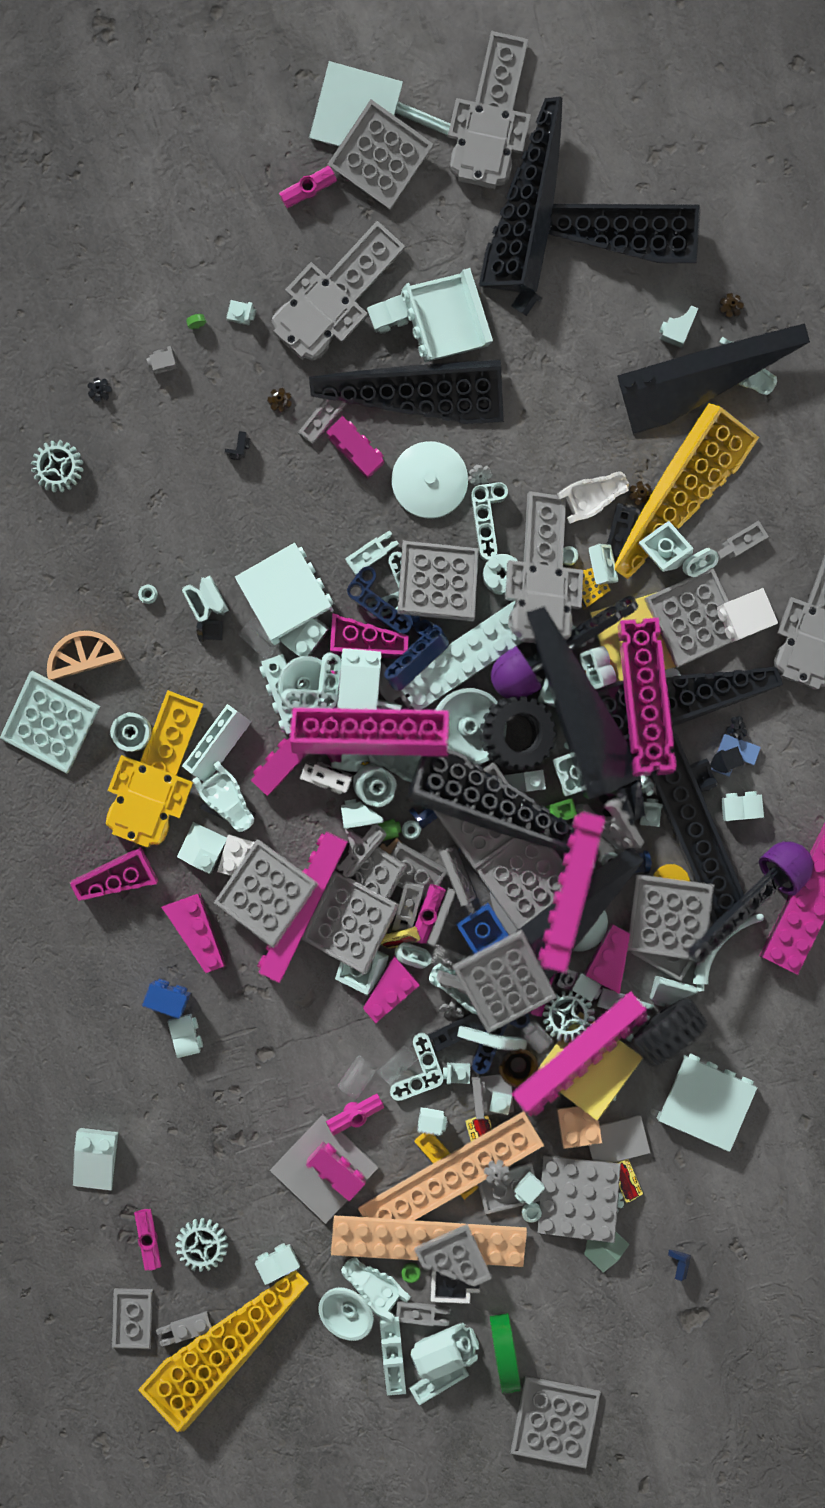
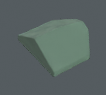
[584,1232,630,1273]

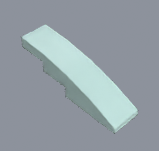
[379,1317,406,1395]

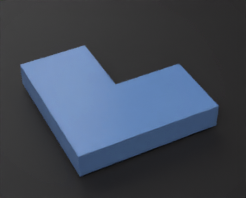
[711,734,761,776]

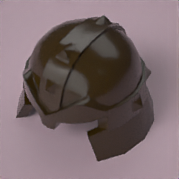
[499,1049,538,1088]

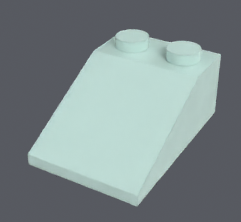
[279,617,330,657]
[338,649,381,709]
[73,1128,119,1190]

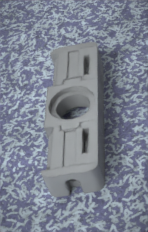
[336,824,387,877]

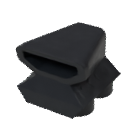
[599,779,645,825]

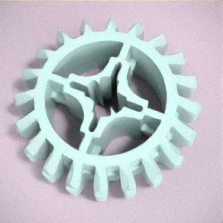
[31,440,84,492]
[543,991,595,1043]
[175,1218,228,1272]

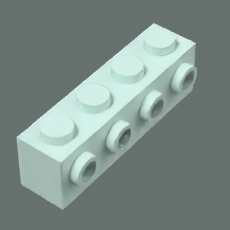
[259,654,292,735]
[182,704,252,782]

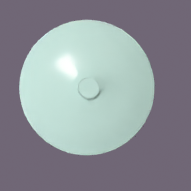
[392,441,468,519]
[436,688,507,764]

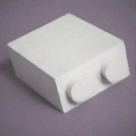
[717,588,778,643]

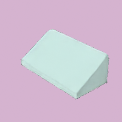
[589,544,618,584]

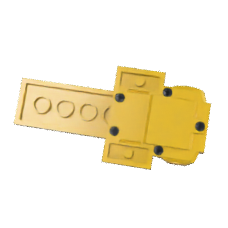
[106,690,204,847]

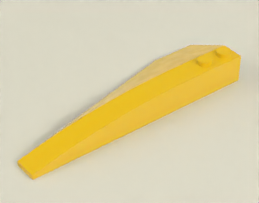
[614,403,759,579]
[139,1270,309,1432]

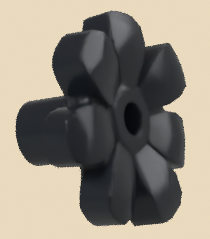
[87,377,112,402]
[726,716,747,740]

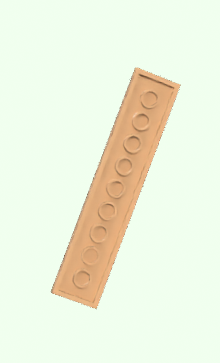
[358,1111,544,1220]
[331,1216,527,1267]

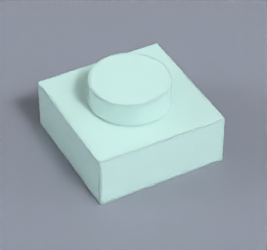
[489,1091,512,1115]

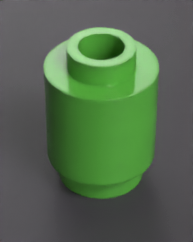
[377,819,402,841]

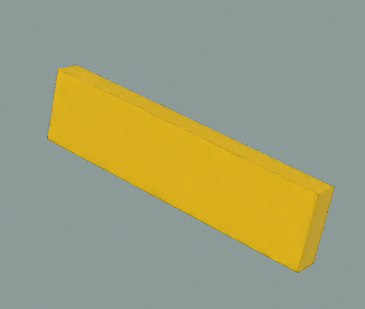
[414,1132,479,1200]

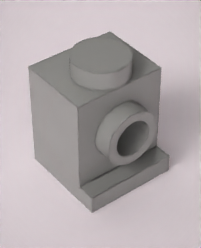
[147,346,177,374]

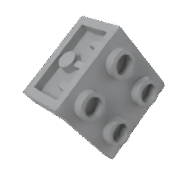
[472,1074,514,1119]

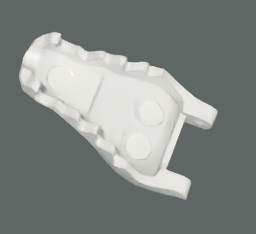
[557,472,629,524]

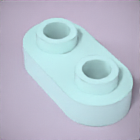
[683,548,719,577]
[395,943,432,969]

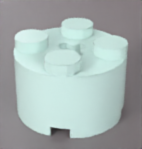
[483,554,517,595]
[111,713,152,752]
[353,764,397,807]

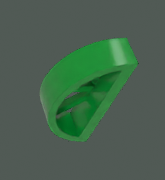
[490,1313,521,1394]

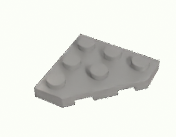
[414,1224,492,1286]

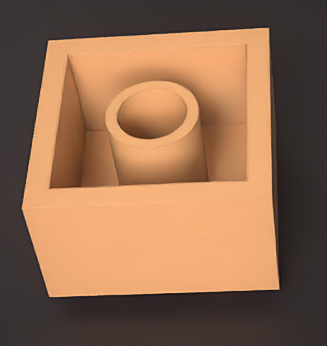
[557,1106,602,1149]

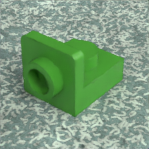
[545,798,577,820]

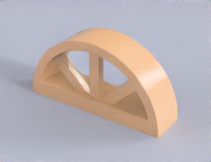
[47,631,125,681]

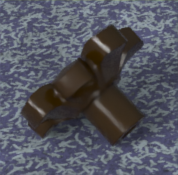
[720,293,744,318]
[268,388,292,412]
[629,481,652,506]

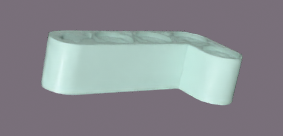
[471,483,508,561]

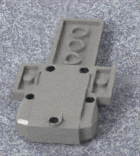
[448,31,531,189]
[272,221,405,361]
[505,491,583,643]
[774,555,825,690]

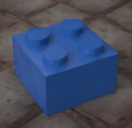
[456,903,509,954]
[142,979,191,1018]

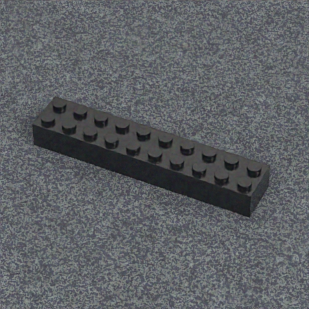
[649,733,744,925]

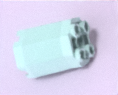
[411,1323,479,1381]

